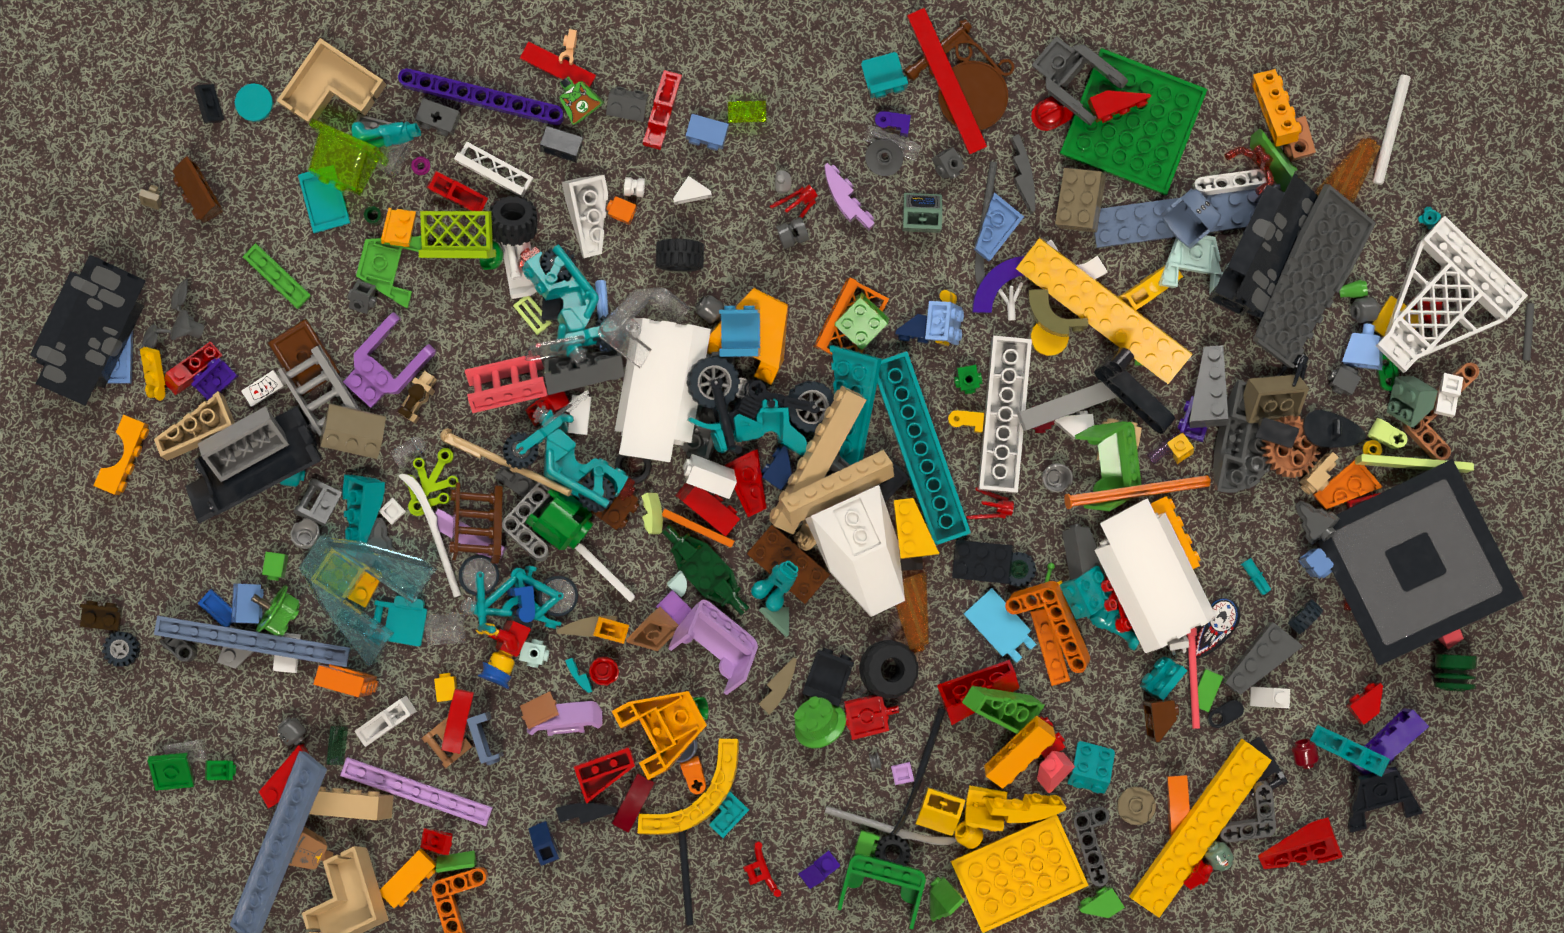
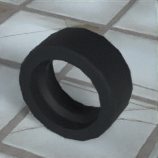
[615,454,652,485]

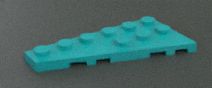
[830,345,882,465]

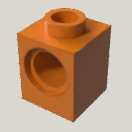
[606,196,637,225]

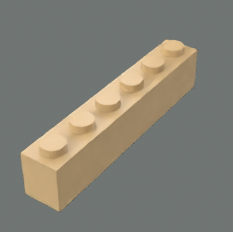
[781,450,894,526]

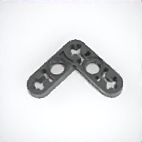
[1219,781,1276,842]

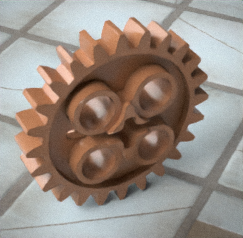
[1261,415,1321,478]

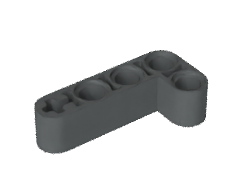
[1072,806,1110,887]

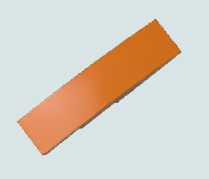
[1167,775,1190,838]

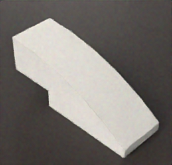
[355,696,417,747]

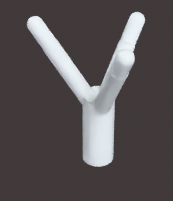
[998,282,1023,320]

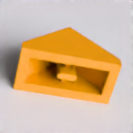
[593,617,629,644]

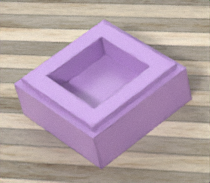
[891,762,914,785]

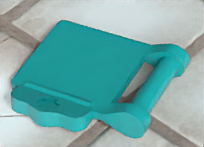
[368,595,428,647]

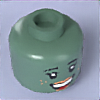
[1205,841,1234,871]

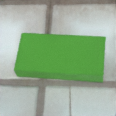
[1190,669,1223,712]

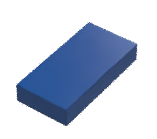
[198,589,233,627]

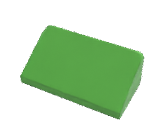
[436,851,477,873]

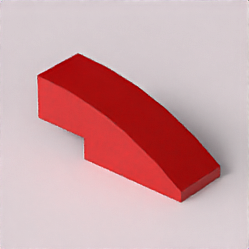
[426,171,488,211]
[441,688,474,754]

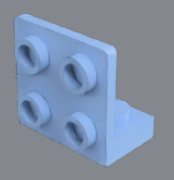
[925,301,964,345]

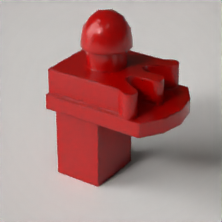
[1184,859,1213,890]

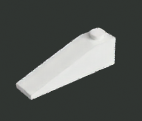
[562,175,608,258]

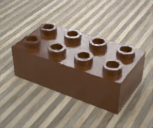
[747,525,830,604]

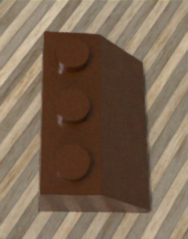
[172,156,224,223]
[1143,698,1179,742]

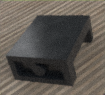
[802,647,854,707]

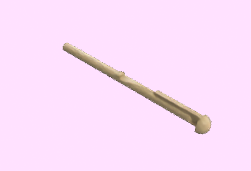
[440,428,572,496]

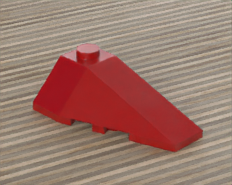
[1258,817,1343,869]

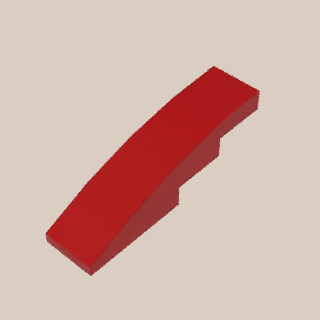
[643,70,682,150]

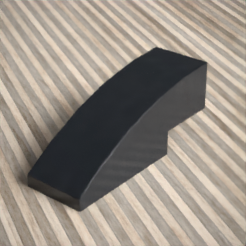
[555,802,619,824]

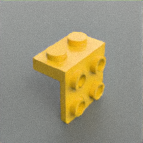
[965,785,1007,832]

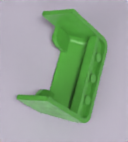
[1075,421,1141,511]

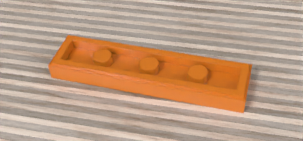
[662,509,735,548]
[1030,608,1070,686]

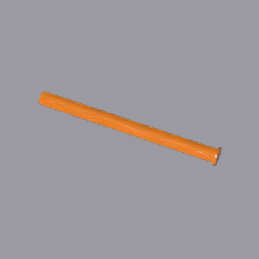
[1064,476,1211,509]

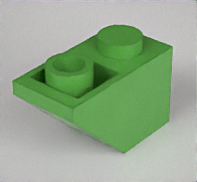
[1078,886,1125,918]

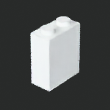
[683,454,737,499]

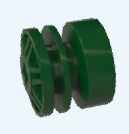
[1434,654,1477,692]

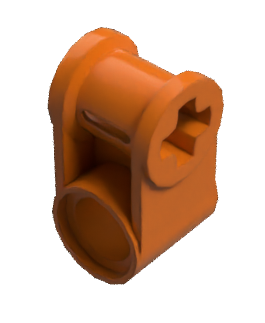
[680,756,707,794]

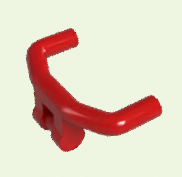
[743,841,781,897]

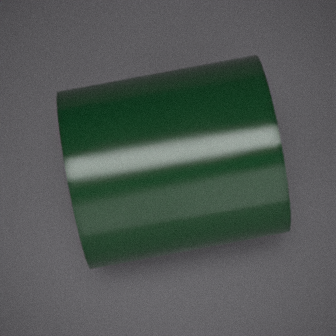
[364,206,384,226]

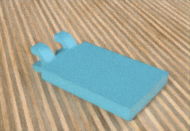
[964,588,1037,663]

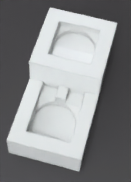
[1434,373,1463,418]

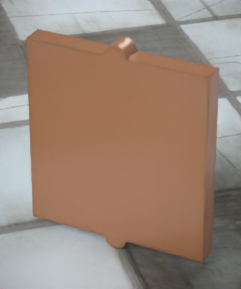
[520,691,559,729]

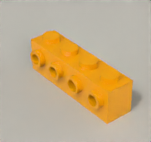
[1252,69,1301,147]
[984,715,1056,789]

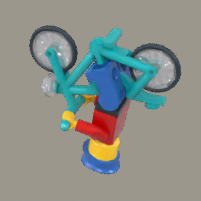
[459,555,578,689]

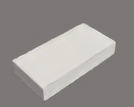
[568,395,592,435]

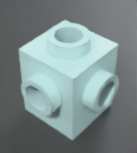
[519,639,550,668]

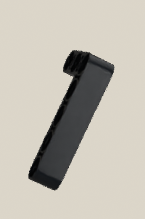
[1094,347,1175,434]

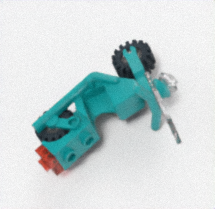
[518,244,629,364]
[502,390,635,513]

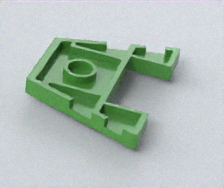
[356,236,422,309]

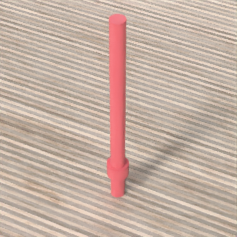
[1186,628,1200,729]

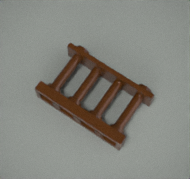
[449,482,503,564]

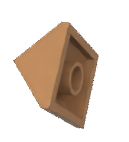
[626,607,679,651]

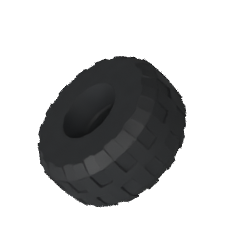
[859,640,919,698]

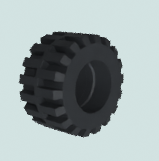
[490,196,537,246]
[655,239,704,272]

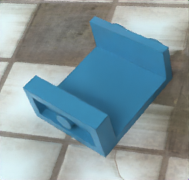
[719,306,760,357]

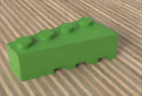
[962,686,1045,734]

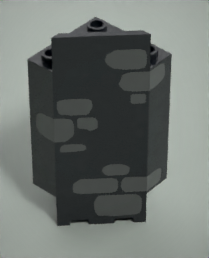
[1208,173,1318,319]
[30,255,146,406]

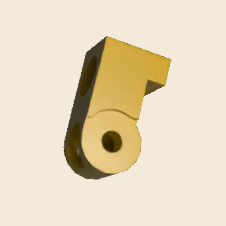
[948,410,984,433]

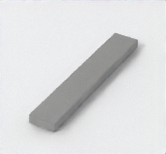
[1017,382,1117,431]

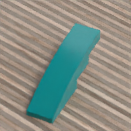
[1310,725,1390,777]

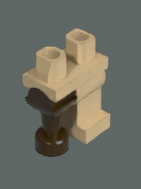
[397,371,437,424]

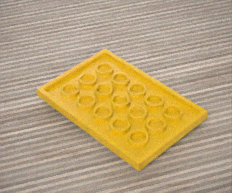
[951,815,1089,933]

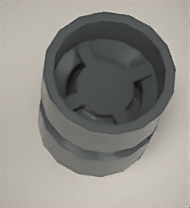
[776,217,810,249]

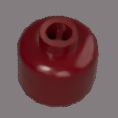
[1291,739,1319,769]

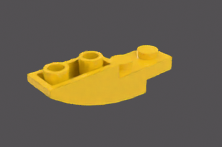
[1118,265,1183,310]
[985,793,1066,823]

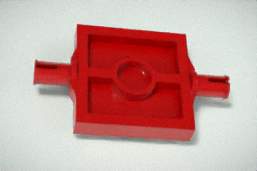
[844,694,899,740]

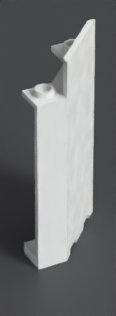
[615,318,711,462]
[1095,498,1215,653]

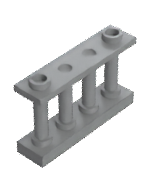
[278,346,360,436]

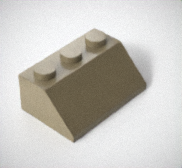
[1243,375,1309,423]
[320,403,386,459]

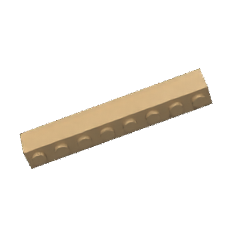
[769,386,866,534]

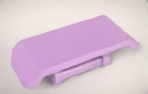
[527,701,603,736]

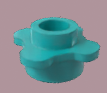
[1418,207,1441,229]

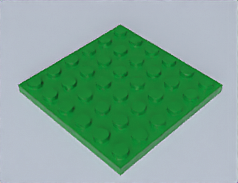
[1060,48,1208,196]

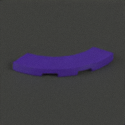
[972,256,1025,313]

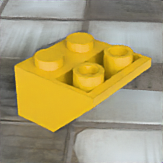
[915,787,966,836]

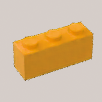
[380,848,436,908]

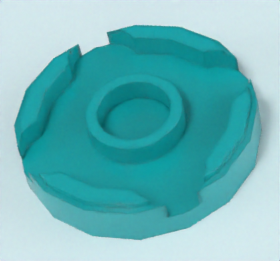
[235,83,274,122]

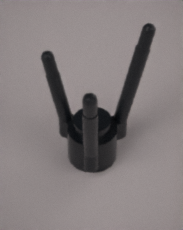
[1276,354,1309,387]

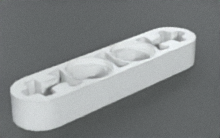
[1194,169,1268,196]

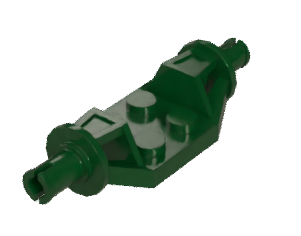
[661,524,750,616]

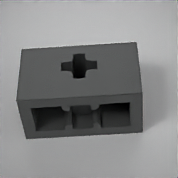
[415,98,461,137]

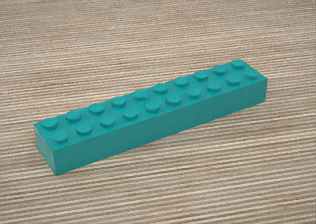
[877,351,971,545]

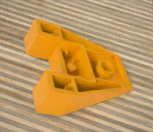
[707,288,788,385]
[612,691,707,780]

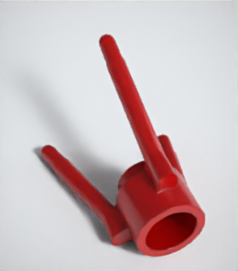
[770,185,818,218]
[966,487,1014,520]

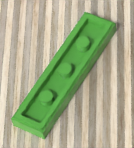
[243,243,311,309]

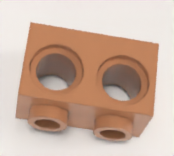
[1284,116,1316,162]

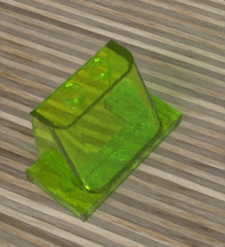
[308,118,389,196]

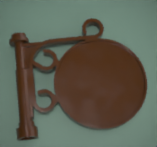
[904,19,1015,131]

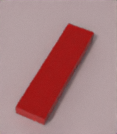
[520,41,596,88]

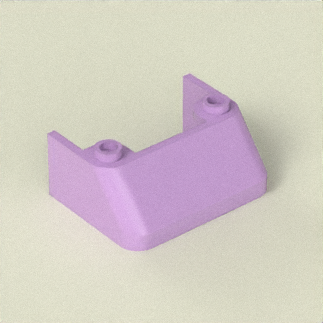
[668,600,758,695]

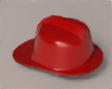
[1031,96,1074,131]

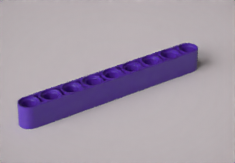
[398,68,564,125]

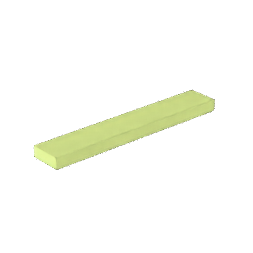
[1355,454,1474,473]

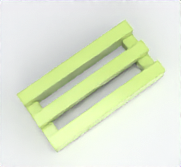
[513,296,552,335]

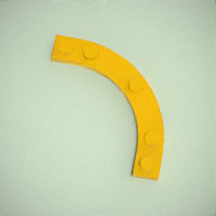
[637,739,739,835]

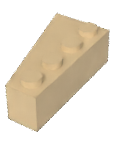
[309,786,394,820]

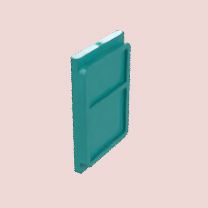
[298,165,351,233]

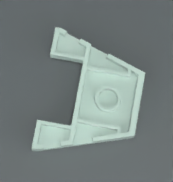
[1159,235,1223,294]

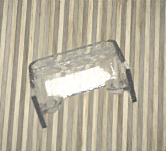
[598,287,690,368]

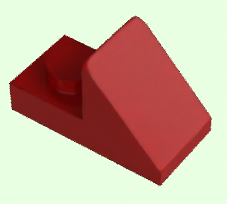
[420,828,453,855]

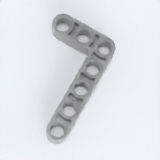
[502,482,553,562]

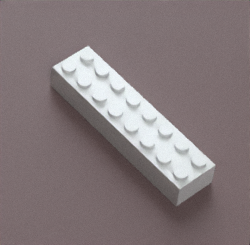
[978,336,1032,494]

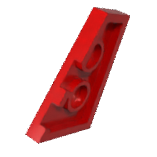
[724,449,767,517]

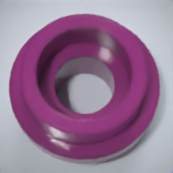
[411,156,431,176]

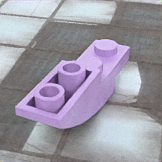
[824,163,875,231]

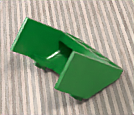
[837,854,926,929]

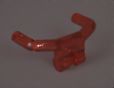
[1224,145,1274,195]

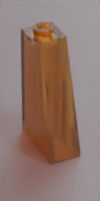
[1314,138,1381,203]
[895,572,929,653]

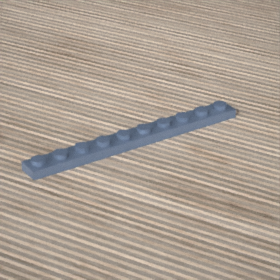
[154,616,351,667]

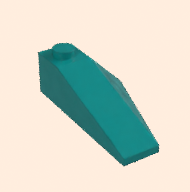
[342,474,385,558]

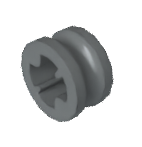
[868,752,882,771]

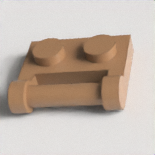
[421,717,473,769]

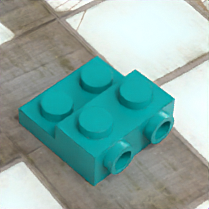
[1140,656,1188,700]

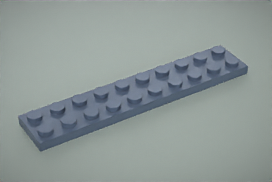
[1094,184,1281,248]
[230,751,327,933]

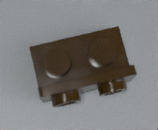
[79,600,122,631]

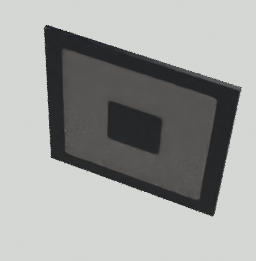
[1317,459,1524,666]

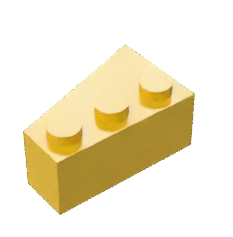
[893,498,939,559]

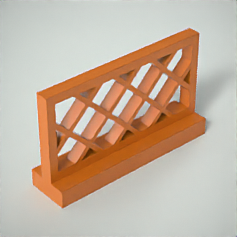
[813,277,889,355]

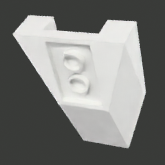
[805,485,905,617]

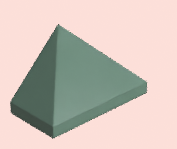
[759,607,789,637]

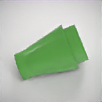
[1339,279,1368,298]

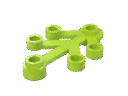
[404,448,459,516]

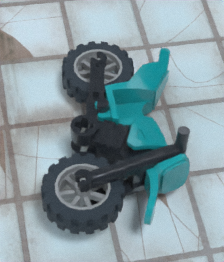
[686,357,834,457]

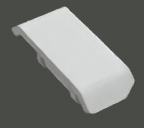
[501,242,537,299]

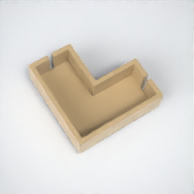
[277,38,386,126]
[302,846,389,933]

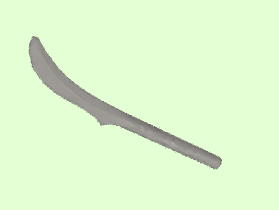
[825,806,957,845]

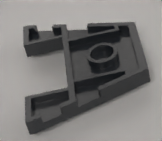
[1347,767,1423,833]

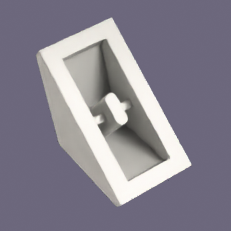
[673,176,712,205]

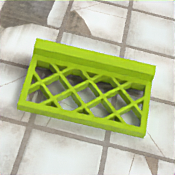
[419,211,496,258]

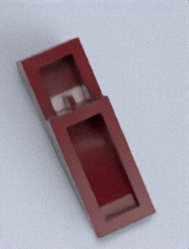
[612,773,655,833]

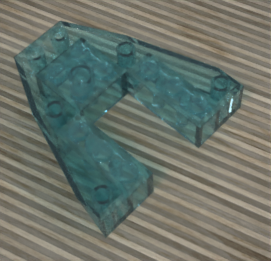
[299,536,437,667]

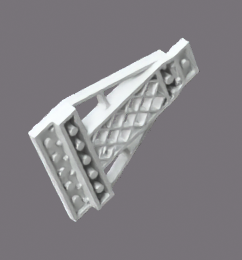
[1376,216,1528,373]

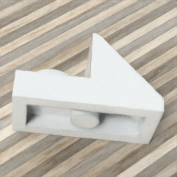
[1250,687,1290,708]

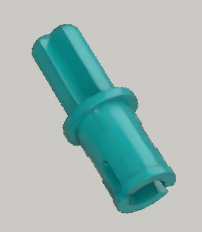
[1241,558,1271,595]

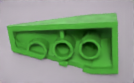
[929,876,965,922]

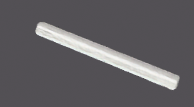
[1373,75,1411,185]

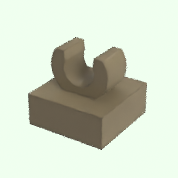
[139,185,162,210]

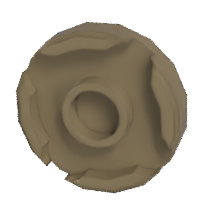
[1117,786,1156,825]

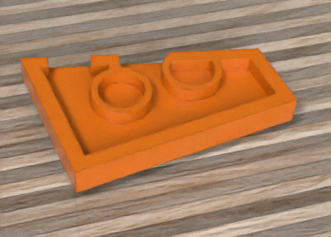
[1313,460,1382,510]

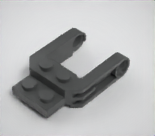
[1032,36,1128,126]

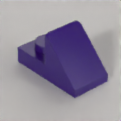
[798,850,841,889]

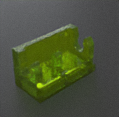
[728,101,766,123]

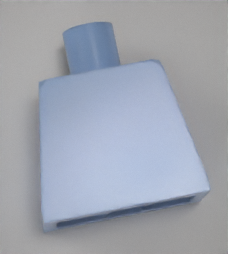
[1342,324,1383,370]

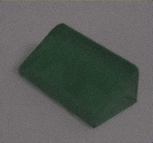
[326,725,348,765]

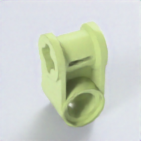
[1367,418,1407,449]

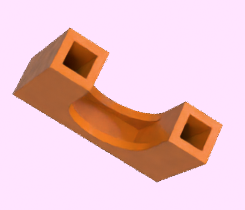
[313,664,379,697]

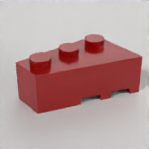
[675,483,740,536]
[574,746,636,804]

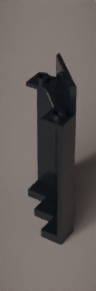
[185,405,323,524]

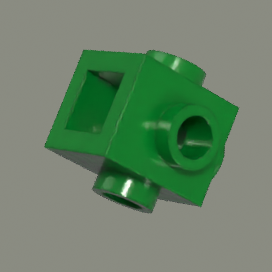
[954,365,983,395]

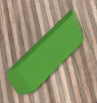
[1250,129,1298,193]

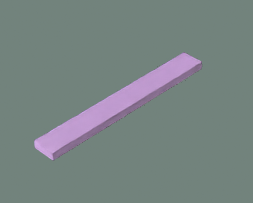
[340,757,493,826]

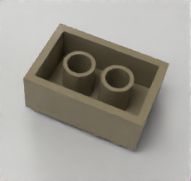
[1055,168,1106,233]

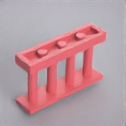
[465,352,548,413]

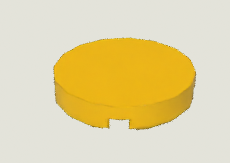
[1030,324,1069,356]

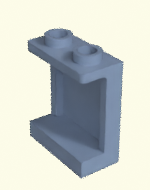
[467,711,504,766]

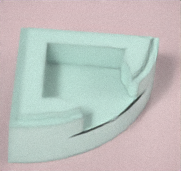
[667,570,687,597]

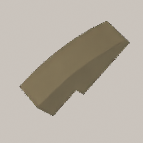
[557,616,618,637]
[759,657,797,715]

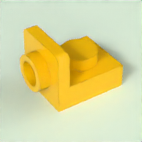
[1167,433,1194,464]

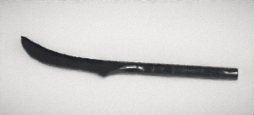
[891,708,946,835]

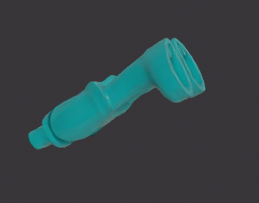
[351,122,421,154]
[751,561,798,612]
[1087,607,1139,651]

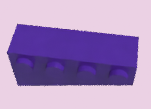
[1350,708,1429,775]

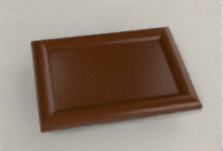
[268,319,340,396]

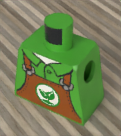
[559,76,605,125]

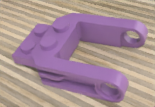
[343,312,436,408]

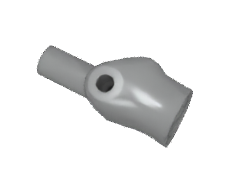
[775,170,791,194]

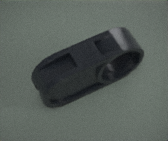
[1207,700,1244,728]

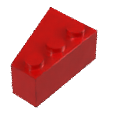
[259,744,310,809]

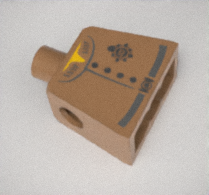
[289,827,333,870]

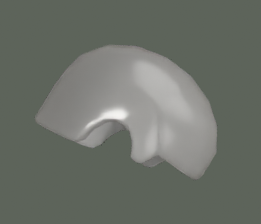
[1042,463,1073,492]
[290,518,320,549]

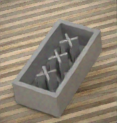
[198,406,289,482]

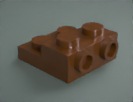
[591,481,640,531]

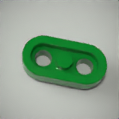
[1377,354,1399,391]

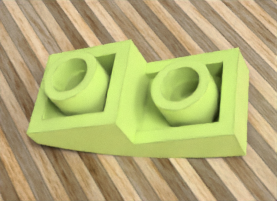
[641,493,663,534]

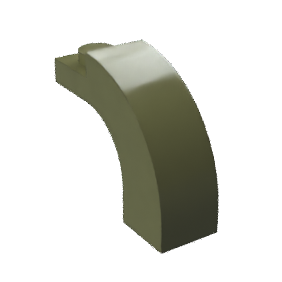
[1027,289,1088,337]

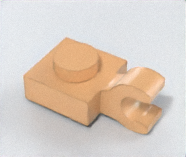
[559,29,578,65]

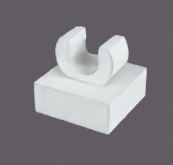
[1167,635,1189,655]

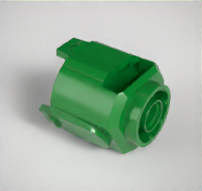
[525,488,594,550]

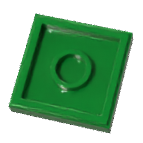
[147,753,195,791]

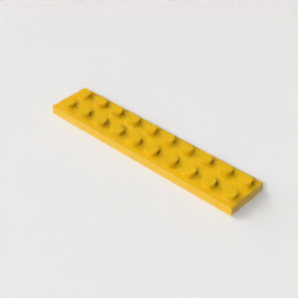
[1016,237,1192,384]
[1129,739,1272,918]

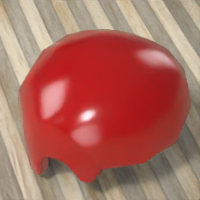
[589,656,619,686]

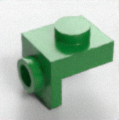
[205,760,236,781]

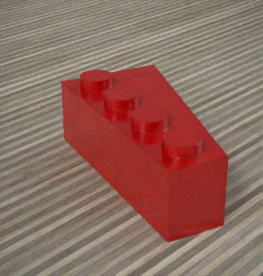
[937,660,1020,725]

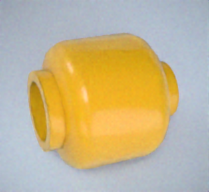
[955,821,983,849]

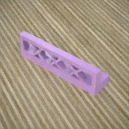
[435,509,507,565]

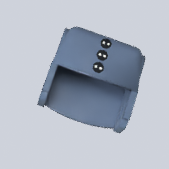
[1161,189,1221,249]

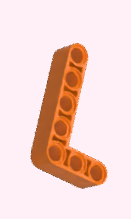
[1005,581,1090,673]
[431,867,488,933]

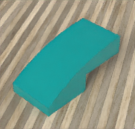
[565,657,593,693]

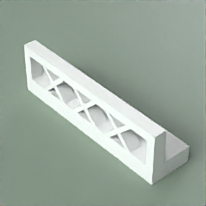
[454,142,534,198]

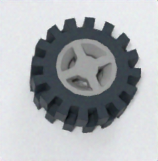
[102,632,141,667]

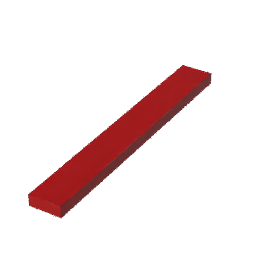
[906,8,987,155]

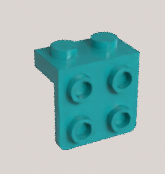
[861,52,908,99]
[1059,566,1112,619]
[1067,741,1115,794]

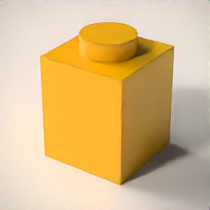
[434,673,457,702]

